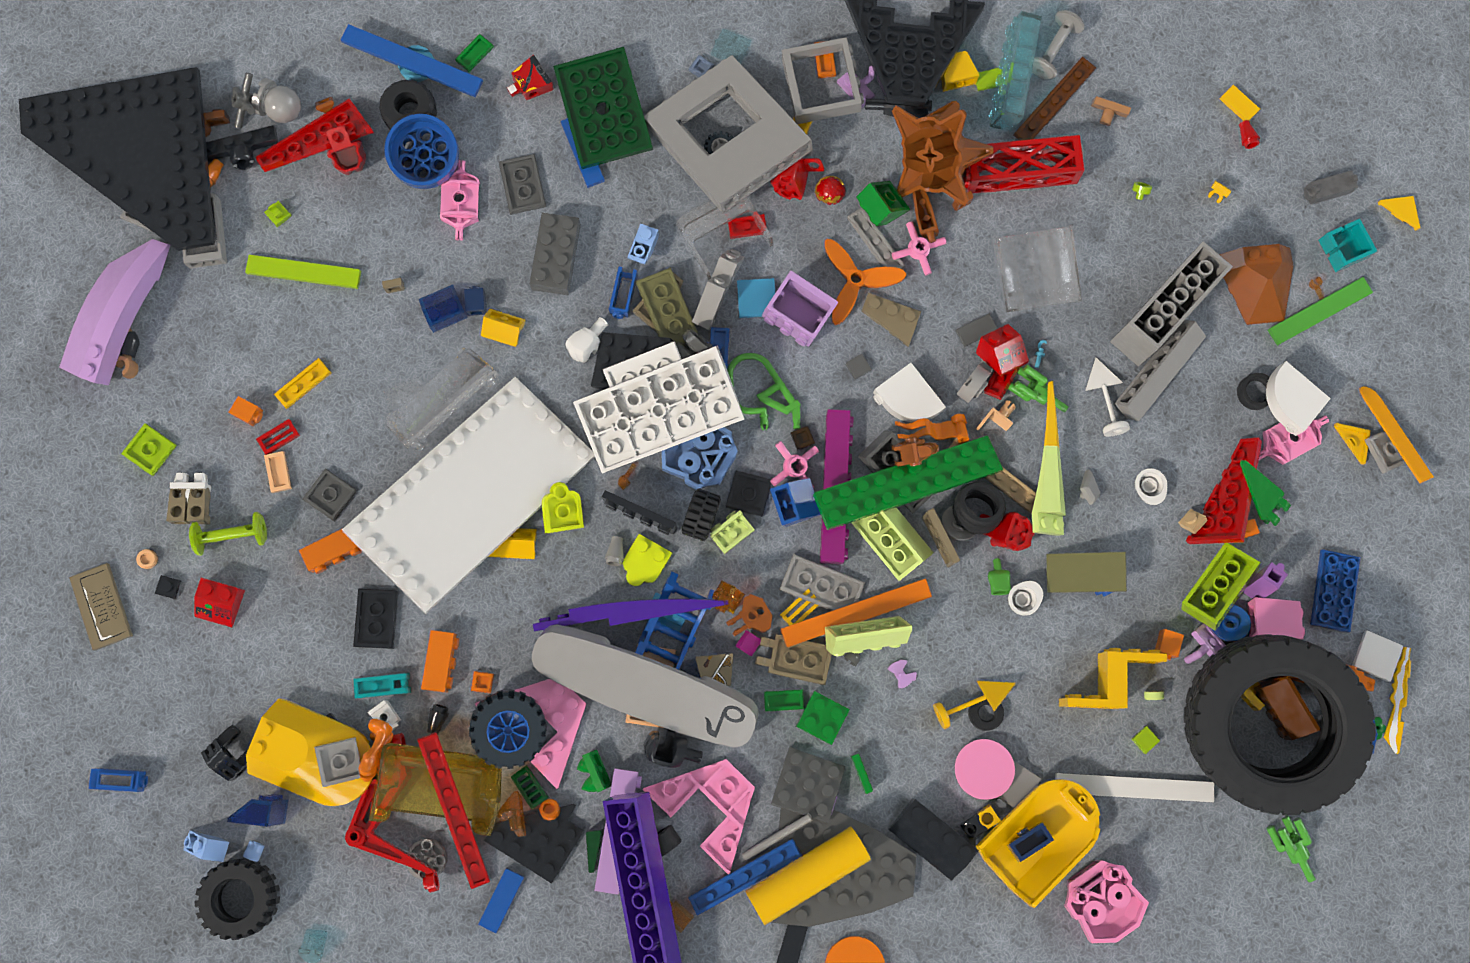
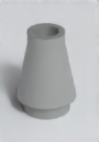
[605,536,624,566]

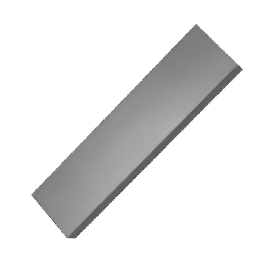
[847,208,905,269]

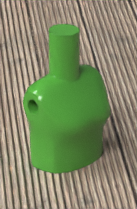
[988,558,1011,595]

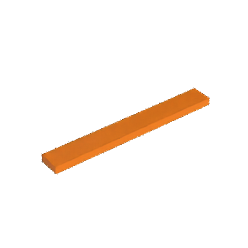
[780,579,932,647]

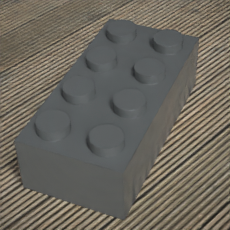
[529,212,581,295]

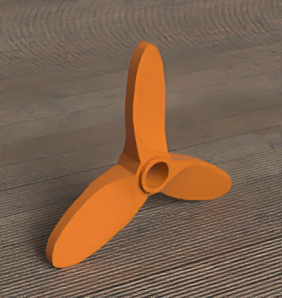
[824,239,906,325]

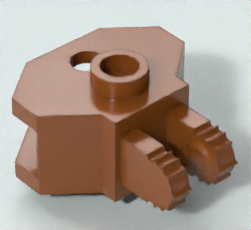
[892,437,939,466]
[726,594,772,637]

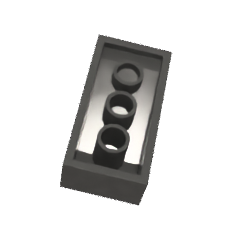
[858,430,932,514]

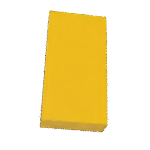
[1220,85,1260,121]

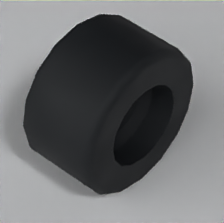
[657,825,681,857]

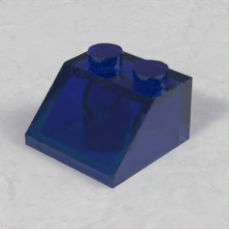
[419,285,468,333]

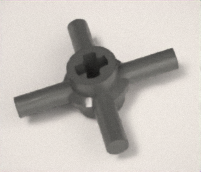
[231,72,255,128]

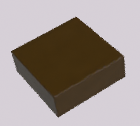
[790,426,815,451]

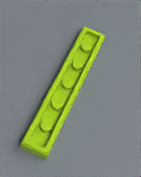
[245,255,361,289]

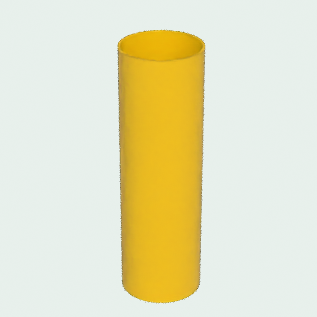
[745,826,871,926]

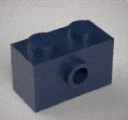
[1007,823,1054,862]

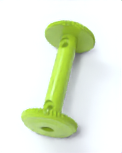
[189,512,267,556]

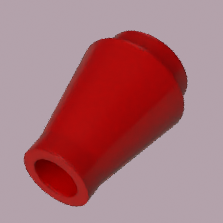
[1239,120,1260,149]

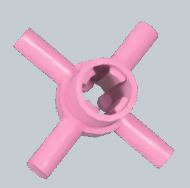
[770,441,819,488]

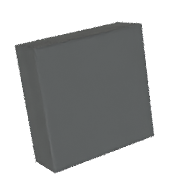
[846,354,872,380]

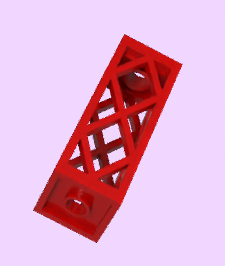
[963,135,1085,194]

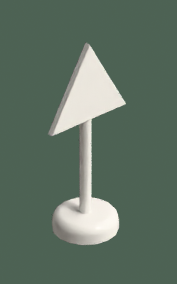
[1085,358,1130,437]

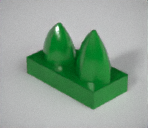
[577,750,612,793]

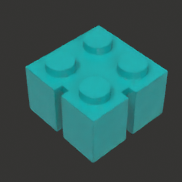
[1318,219,1377,273]

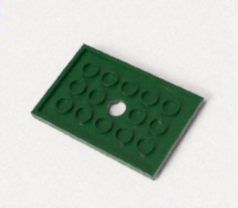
[553,47,653,169]

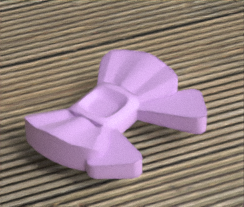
[888,660,917,689]

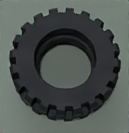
[194,858,280,940]

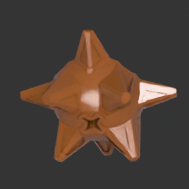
[892,101,993,206]

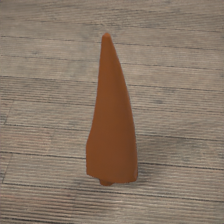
[913,189,939,243]

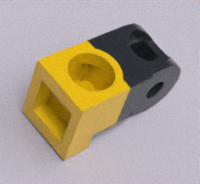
[960,804,1001,839]

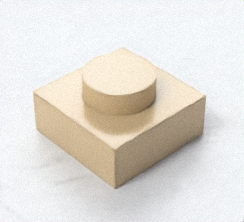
[1178,509,1208,534]

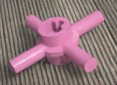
[892,221,946,276]

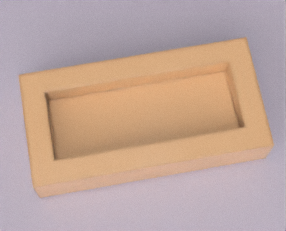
[264,451,292,493]

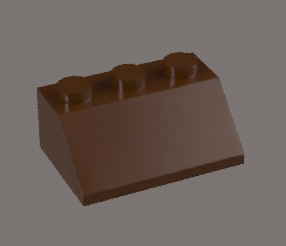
[1254,677,1321,740]

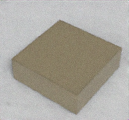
[382,278,405,293]

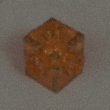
[712,580,745,614]

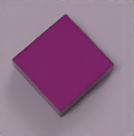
[736,630,761,657]

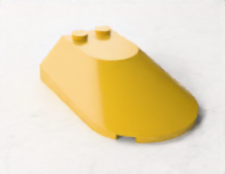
[246,698,372,806]
[976,779,1100,908]

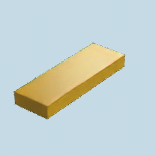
[274,358,331,409]

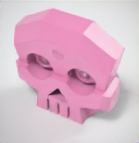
[1064,860,1149,943]

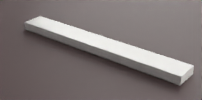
[1055,773,1214,802]

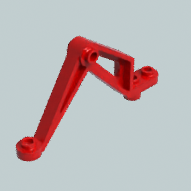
[345,733,440,893]

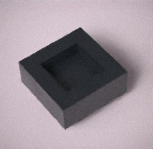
[154,575,181,599]

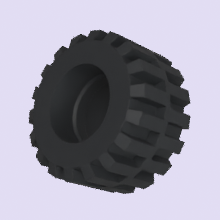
[682,488,721,541]

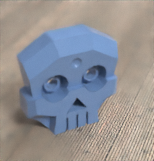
[662,427,738,490]

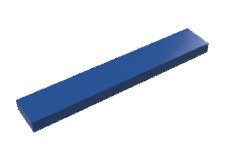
[688,839,802,916]

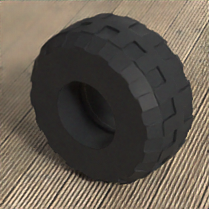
[379,79,437,130]

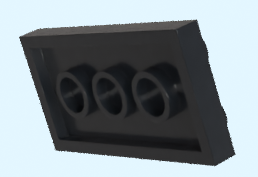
[602,490,677,535]

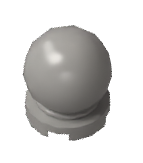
[251,78,301,123]

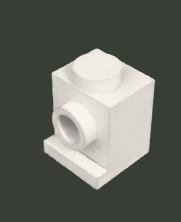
[368,700,401,731]

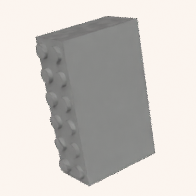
[1110,241,1233,366]

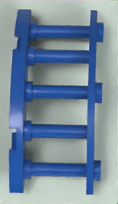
[635,571,714,670]

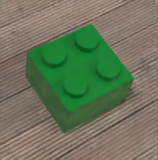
[795,691,850,745]

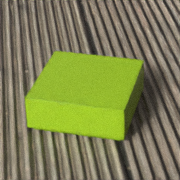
[1131,726,1160,754]

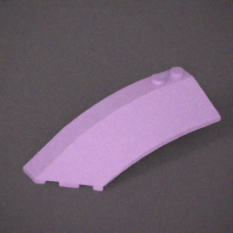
[59,239,171,385]

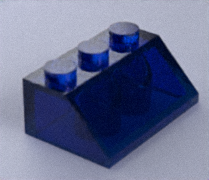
[227,794,289,827]

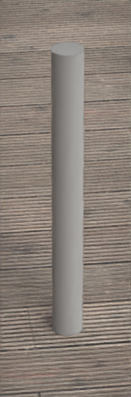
[742,813,813,860]

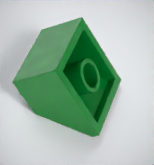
[856,181,910,226]

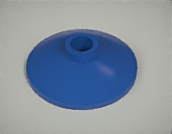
[1212,605,1251,641]

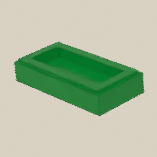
[455,34,494,73]
[764,690,804,711]
[850,754,873,794]

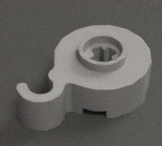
[957,360,993,403]

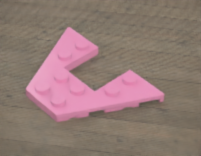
[475,679,586,789]
[642,759,755,875]

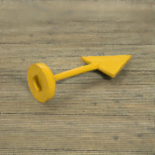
[933,681,1016,729]

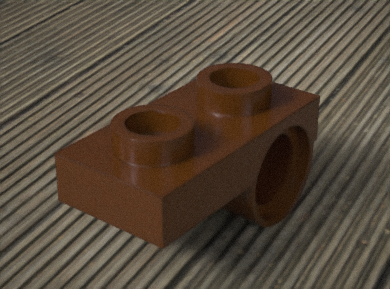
[204,109,230,137]

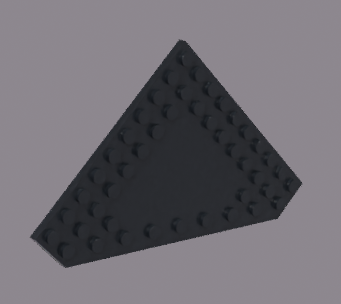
[19,67,215,251]

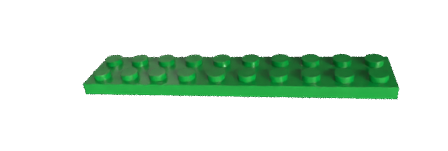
[813,435,1003,530]

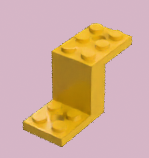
[1059,648,1167,709]

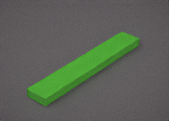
[1268,277,1373,346]

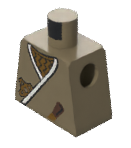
[696,653,733,686]

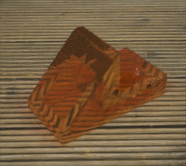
[496,791,526,837]

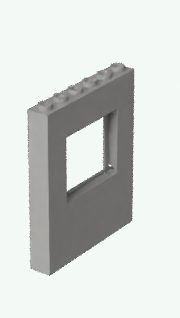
[644,55,813,213]

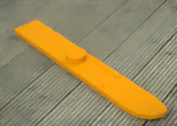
[1359,386,1434,483]

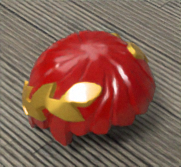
[815,176,846,205]

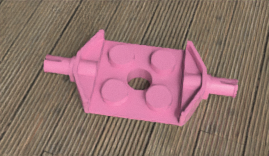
[440,160,480,240]
[1259,415,1329,465]

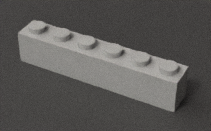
[1115,320,1206,421]

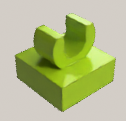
[264,201,292,228]

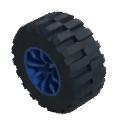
[469,689,547,769]

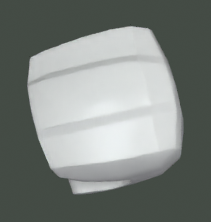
[566,317,608,363]

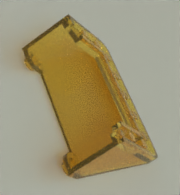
[369,743,502,836]

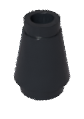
[427,704,449,735]

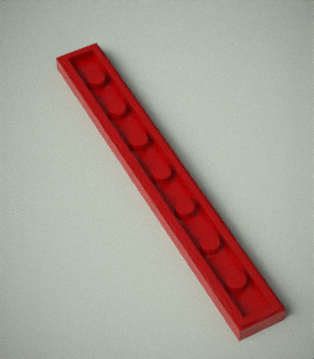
[417,732,490,889]

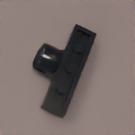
[206,125,278,170]

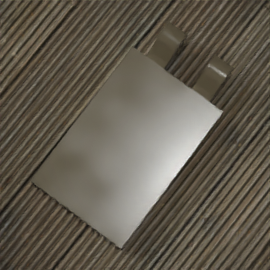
[755,634,832,685]

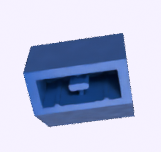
[770,478,821,527]

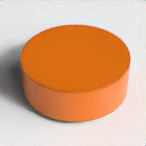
[539,799,560,820]

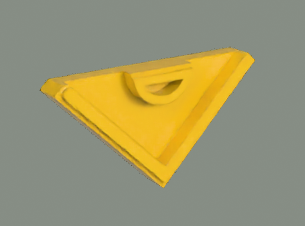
[1378,196,1421,230]
[1334,423,1371,465]

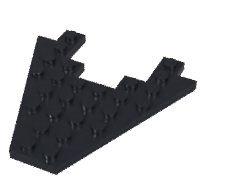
[845,0,985,107]

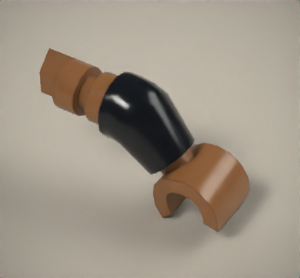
[115,328,140,379]

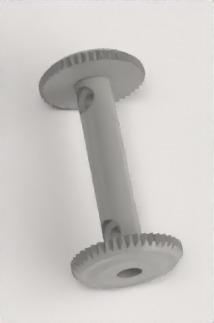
[1028,10,1084,79]

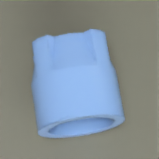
[243,840,265,862]

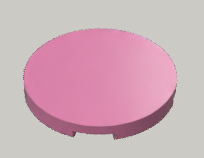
[955,739,1015,800]

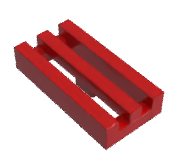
[256,419,300,455]

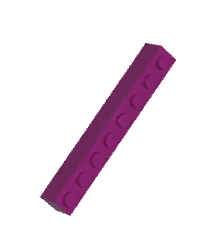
[820,409,854,564]

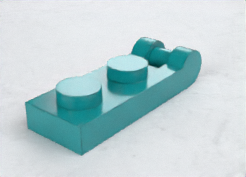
[353,673,411,699]

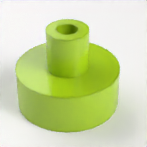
[1132,182,1152,200]

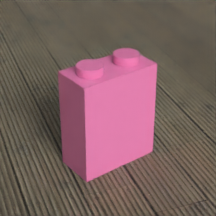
[1247,597,1305,640]

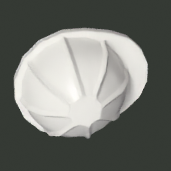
[1135,469,1167,505]
[1008,581,1043,616]

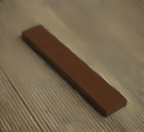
[1013,56,1096,141]

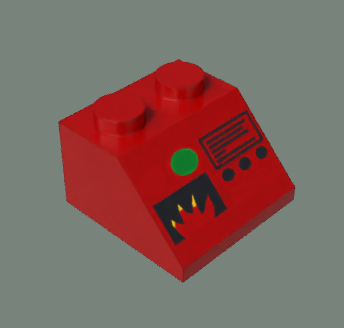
[976,324,1029,376]
[194,578,245,628]

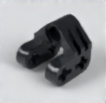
[201,724,249,781]

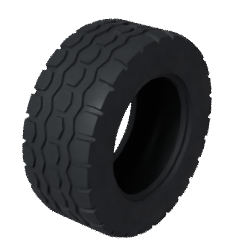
[1184,634,1376,815]

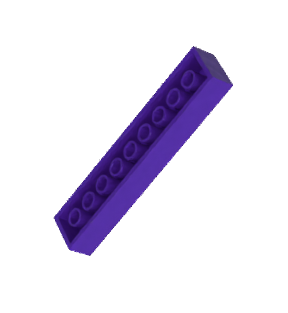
[603,792,682,963]

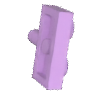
[837,66,875,108]
[1184,623,1226,664]

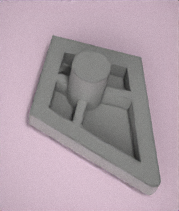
[1080,469,1100,505]

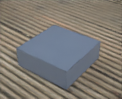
[688,55,714,78]

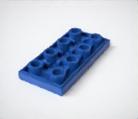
[1310,549,1360,633]

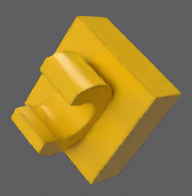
[1208,180,1231,203]

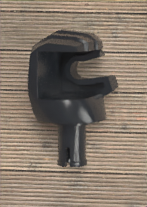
[643,729,703,768]

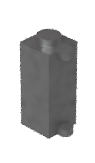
[1304,171,1358,205]

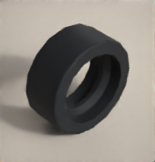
[1237,373,1270,410]

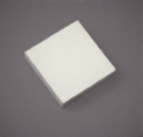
[1352,630,1403,682]

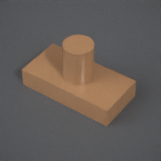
[1091,96,1131,126]

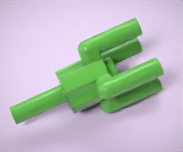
[1008,365,1069,412]
[1266,816,1316,882]

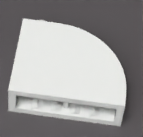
[1266,361,1331,436]
[873,363,946,423]

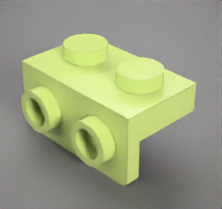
[710,510,755,555]

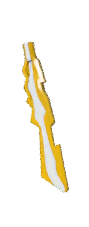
[1384,647,1411,754]

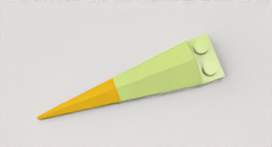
[1032,381,1066,536]

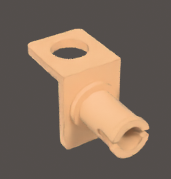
[976,400,1016,431]

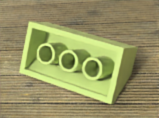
[851,507,934,581]
[825,616,912,656]

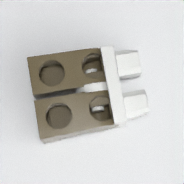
[166,473,211,524]

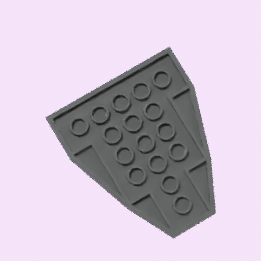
[770,808,917,927]

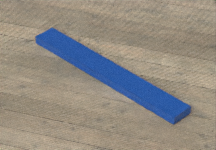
[341,24,483,98]

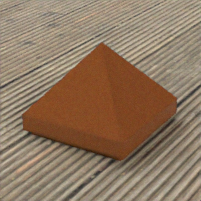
[315,97,334,113]

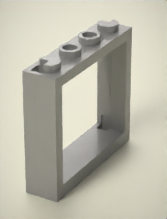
[782,37,864,124]

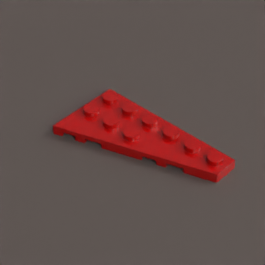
[255,98,374,172]
[1186,437,1262,544]

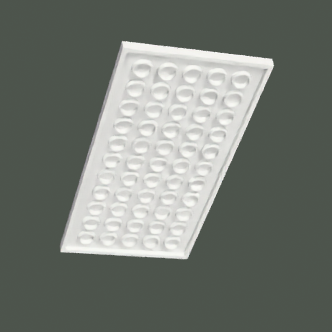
[342,377,595,614]

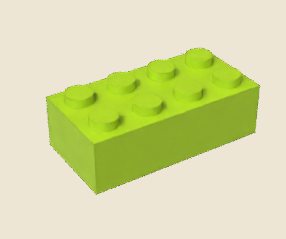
[1181,543,1260,631]

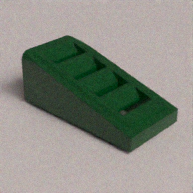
[511,765,550,810]
[586,829,603,873]

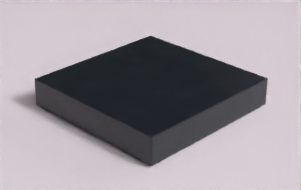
[726,470,772,517]

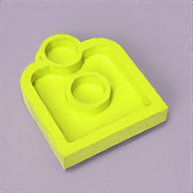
[542,482,584,533]
[623,534,672,586]

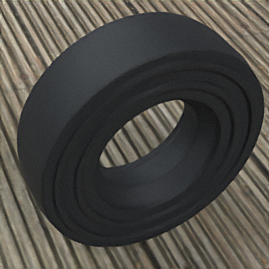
[968,695,1004,731]

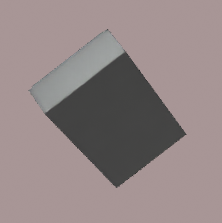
[955,314,998,347]

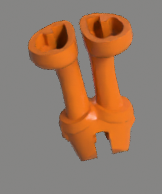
[358,719,393,782]

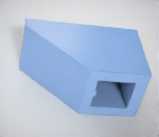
[627,224,659,265]
[184,830,229,862]

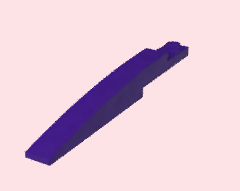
[533,599,729,632]

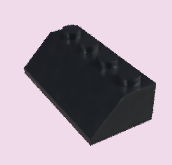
[888,798,979,881]

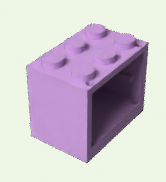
[762,271,838,347]

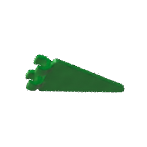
[1240,460,1291,526]

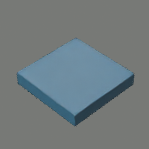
[737,278,775,318]

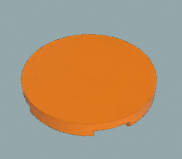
[825,936,885,963]

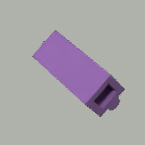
[1243,562,1288,599]

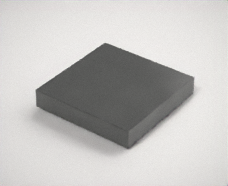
[302,468,358,521]

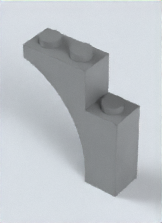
[692,249,744,330]

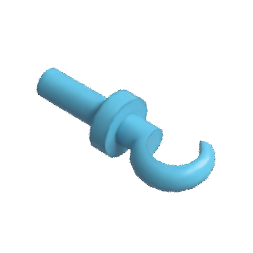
[1034,340,1047,368]

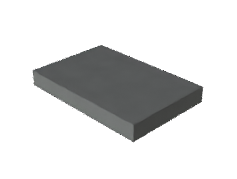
[499,154,547,215]

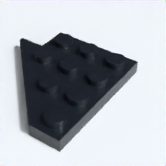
[591,332,673,389]
[484,804,584,884]

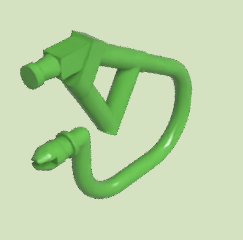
[727,353,801,431]

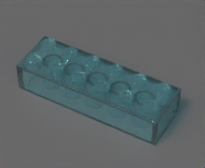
[989,11,1042,132]

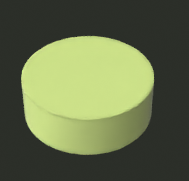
[1144,691,1165,700]

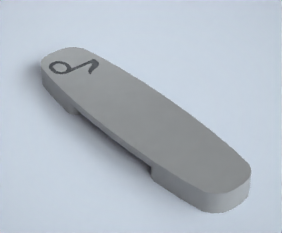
[532,625,759,747]

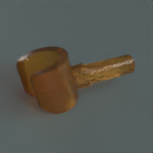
[1309,277,1324,300]
[618,463,636,490]

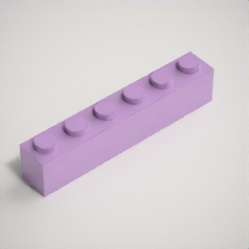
[595,768,642,895]

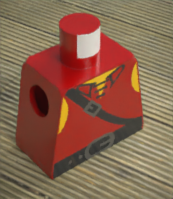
[506,55,554,100]

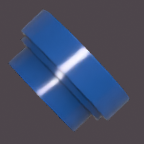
[385,114,459,189]

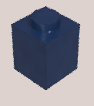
[464,286,487,316]

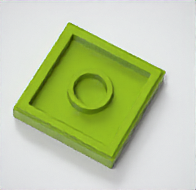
[121,423,177,476]

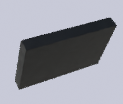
[353,588,398,649]

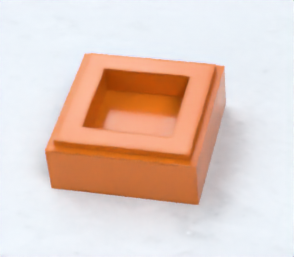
[471,671,494,693]

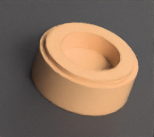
[136,549,158,569]

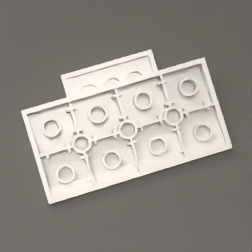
[573,341,745,473]

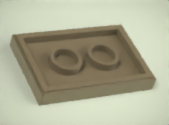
[922,508,960,568]

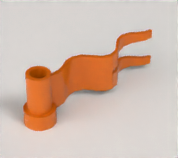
[895,414,969,443]

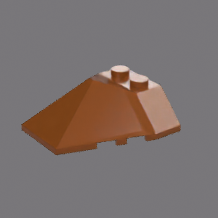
[1219,244,1293,325]

